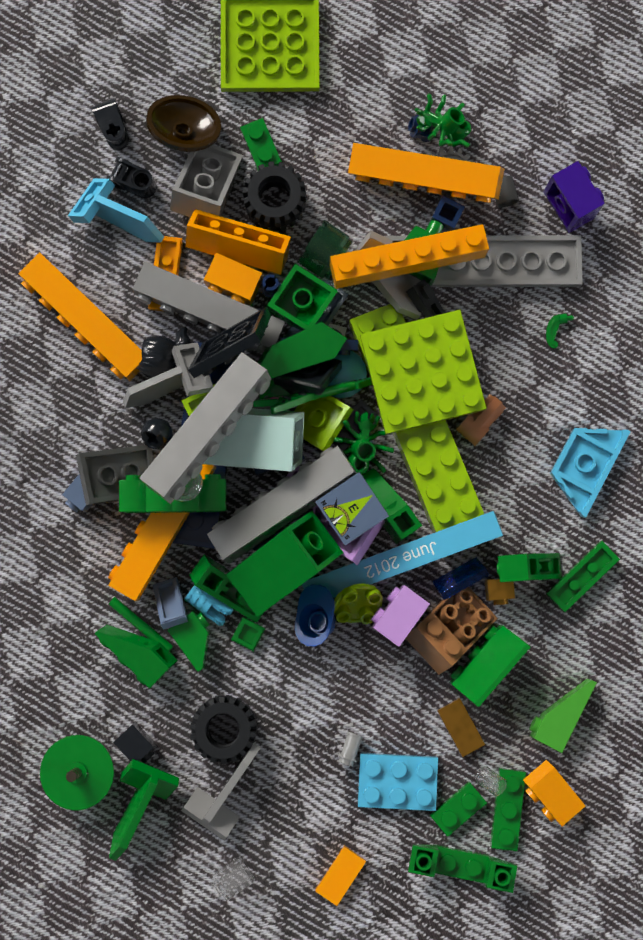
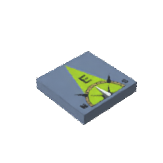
[315,472,389,545]

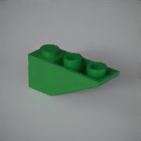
[362,468,422,544]
[95,625,178,689]

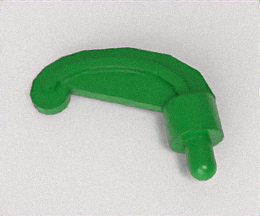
[546,313,574,349]

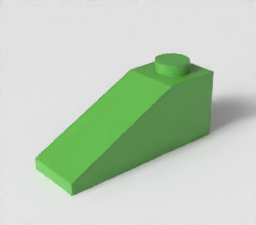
[529,679,597,753]

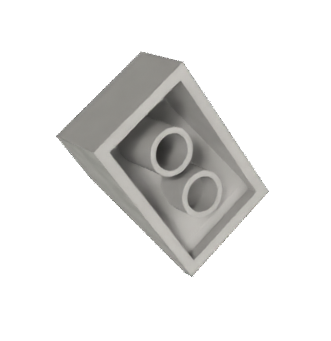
[170,145,243,217]

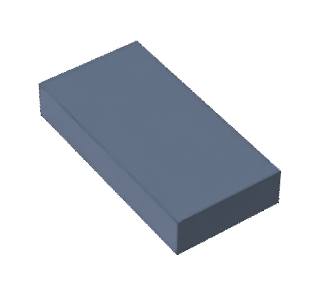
[153,577,188,630]

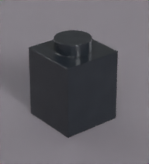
[113,722,157,763]

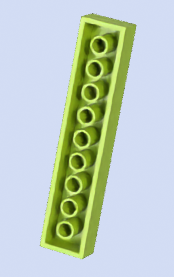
[349,304,484,557]

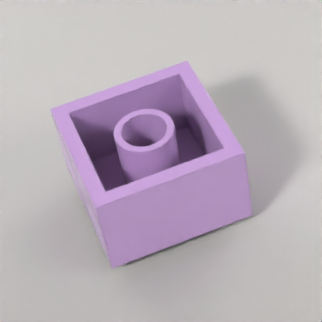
[371,585,430,647]

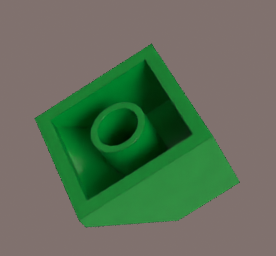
[267,264,338,331]

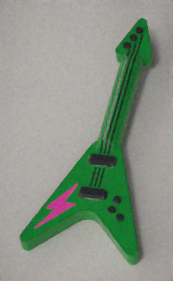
[253,378,372,414]

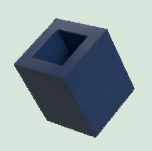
[428,196,465,233]

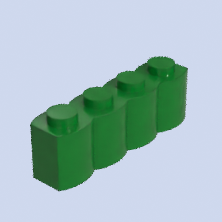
[119,474,227,513]

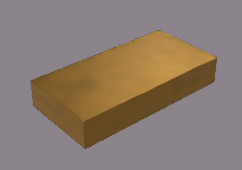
[437,698,485,757]

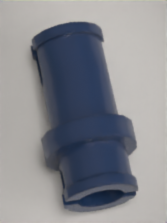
[262,274,281,299]

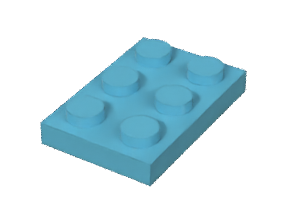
[358,753,438,811]

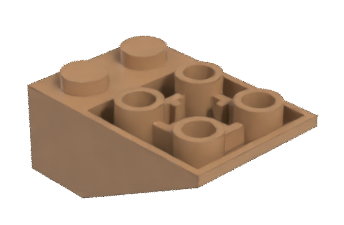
[405,581,498,675]

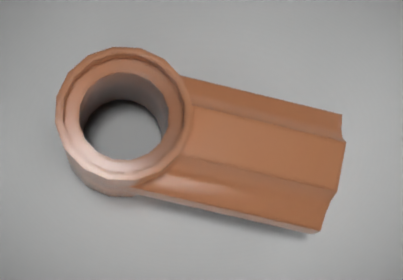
[456,394,506,446]

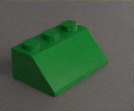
[449,625,530,707]

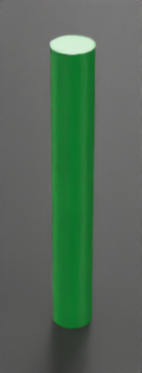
[108,597,173,651]

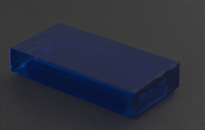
[432,557,489,600]

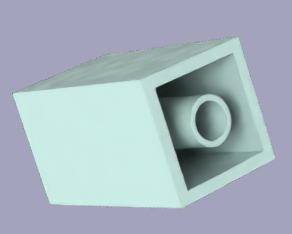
[204,408,305,472]

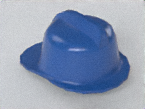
[294,584,336,647]

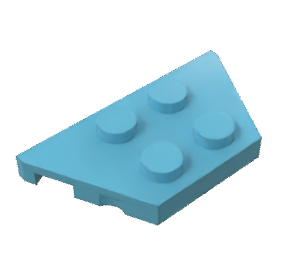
[550,428,631,518]

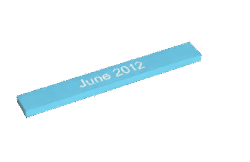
[302,511,503,598]

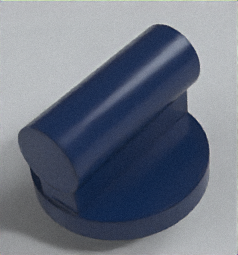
[408,114,432,142]

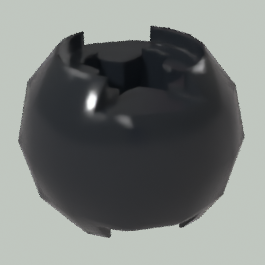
[141,418,173,450]

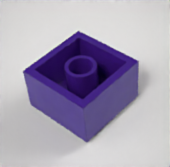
[543,161,605,233]

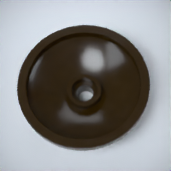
[146,95,221,152]

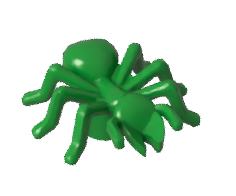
[415,93,472,148]
[334,412,394,475]

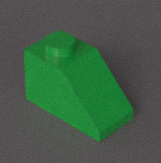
[168,611,210,672]

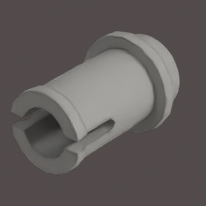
[337,732,363,767]

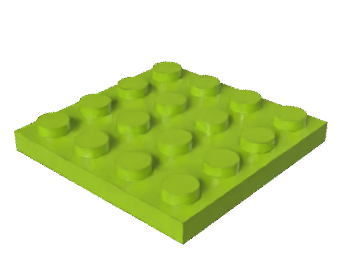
[221,0,320,92]
[360,310,487,435]

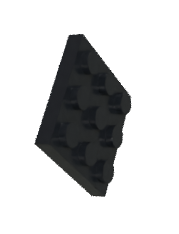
[188,307,272,378]

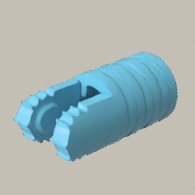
[184,585,234,626]

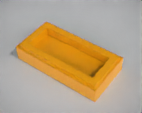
[315,845,366,906]

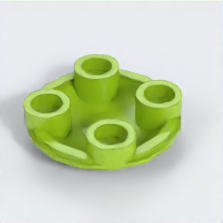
[334,583,383,624]

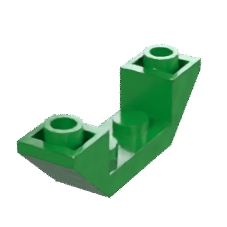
[408,844,517,893]

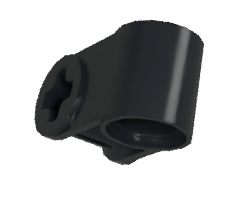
[91,98,129,150]
[106,157,157,198]

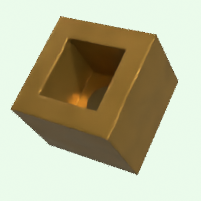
[484,579,515,605]

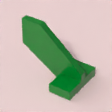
[257,322,347,378]
[109,759,179,861]

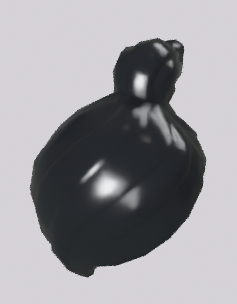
[137,327,192,378]

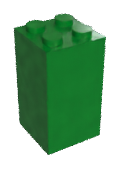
[226,511,343,617]

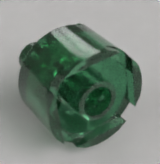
[297,220,352,279]

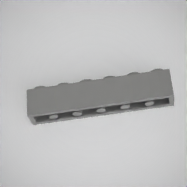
[133,262,285,354]
[139,352,271,504]
[207,446,357,563]

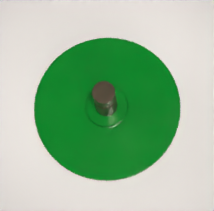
[40,735,114,810]

